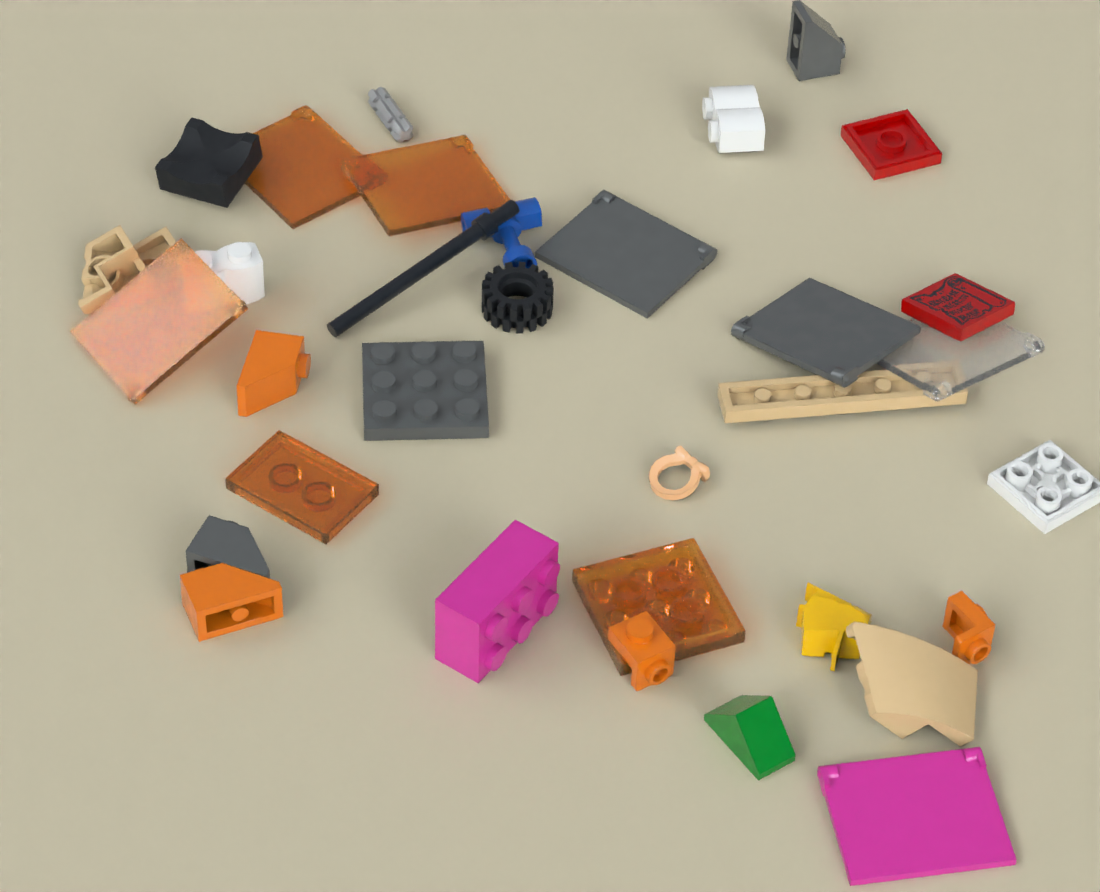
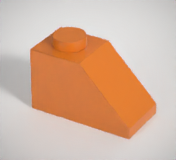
[236,330,311,417]
[180,563,283,642]

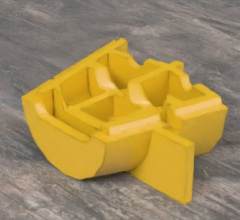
[796,582,872,671]

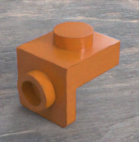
[942,591,996,664]
[608,611,676,691]

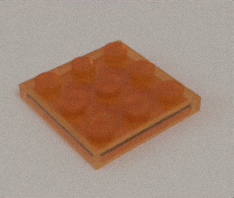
[572,538,746,676]

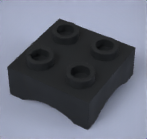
[155,117,263,208]

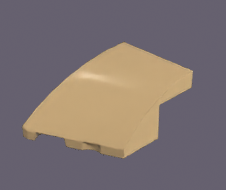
[78,225,184,314]
[846,621,978,747]

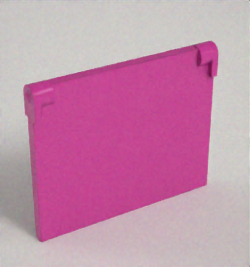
[817,747,1017,886]

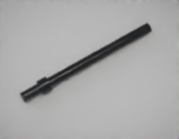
[327,200,520,337]

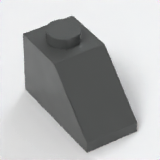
[786,0,846,81]
[186,515,270,578]

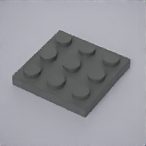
[362,341,489,441]

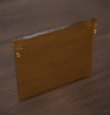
[245,105,387,229]
[340,135,510,236]
[70,238,248,405]

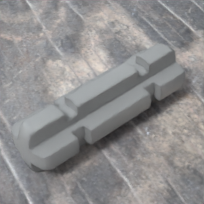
[368,87,413,143]

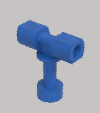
[461,197,542,269]

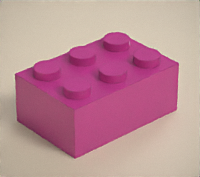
[435,520,560,683]

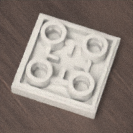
[987,440,1100,534]

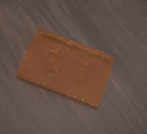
[225,430,379,544]

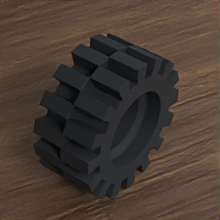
[481,262,554,334]

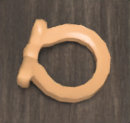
[648,445,710,500]

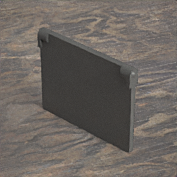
[535,190,717,319]
[731,278,920,388]

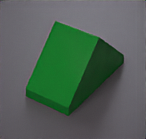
[704,695,796,780]

